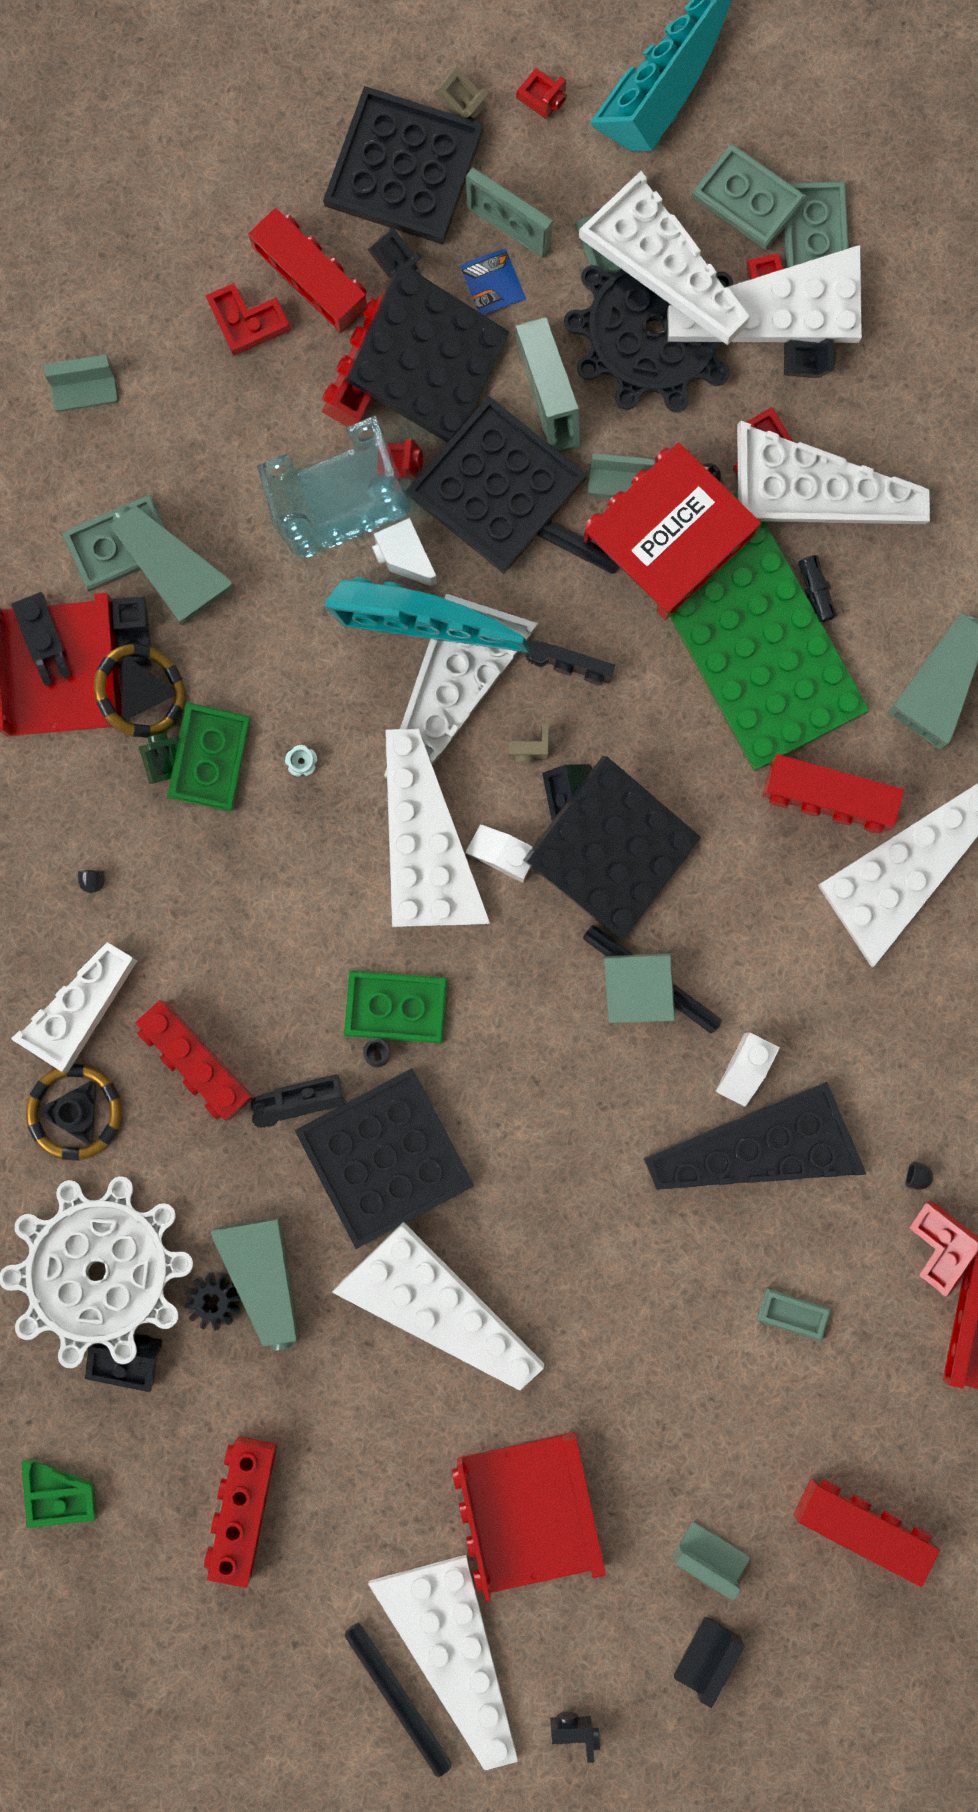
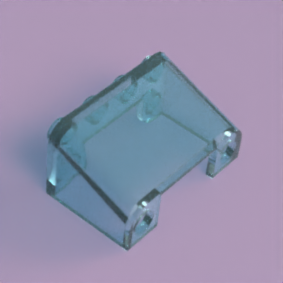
[257,415,411,557]

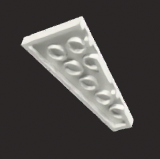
[579,171,750,345]
[668,245,862,343]
[737,421,930,524]
[384,594,538,778]
[386,729,490,927]
[818,783,978,967]
[332,1222,544,1390]
[368,1555,518,1770]

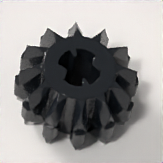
[184,1272,241,1331]

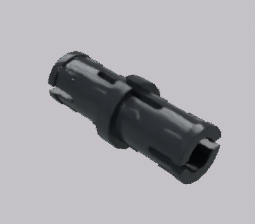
[798,555,838,622]

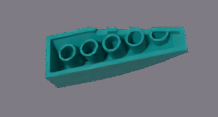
[590,0,731,151]
[325,577,530,653]

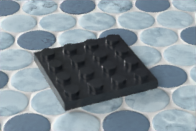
[323,86,483,245]
[343,263,510,443]
[406,396,587,574]
[523,756,701,940]
[294,1068,474,1249]

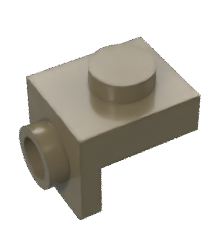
[434,67,489,119]
[508,723,555,765]

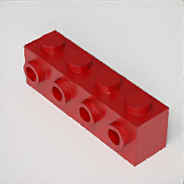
[248,207,367,334]
[321,292,385,428]
[762,754,904,834]
[135,1000,254,1121]
[204,1436,278,1588]
[793,1478,940,1588]

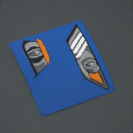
[460,249,526,315]

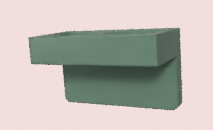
[43,354,118,412]
[587,453,657,499]
[672,1522,750,1601]

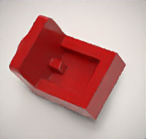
[516,68,567,119]
[377,439,423,479]

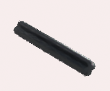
[538,521,619,574]

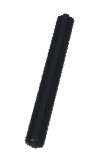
[583,925,722,1033]
[345,1623,451,1777]

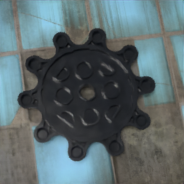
[564,265,733,412]

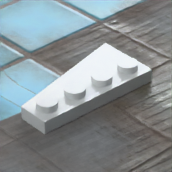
[11,942,138,1073]

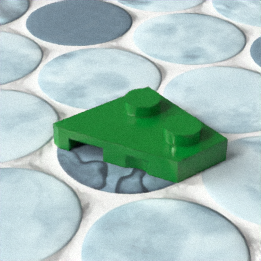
[21,1458,97,1528]

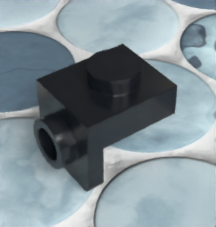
[367,227,422,279]
[784,338,836,378]
[550,1712,600,1763]

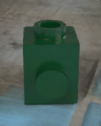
[139,733,179,784]

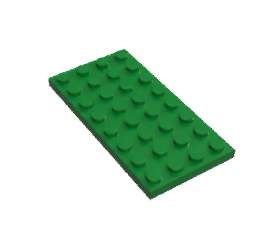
[670,491,869,772]

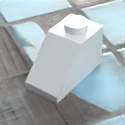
[372,518,437,586]
[465,824,532,883]
[715,1032,780,1107]

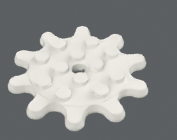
[0,1176,193,1368]

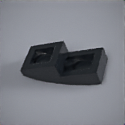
[112,596,152,669]

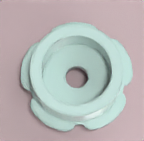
[285,745,317,777]

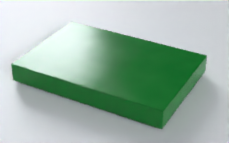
[166,702,251,812]
[344,970,448,1044]

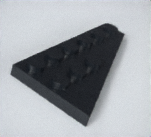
[643,1082,867,1190]

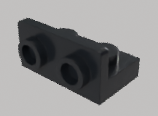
[85,1334,162,1392]

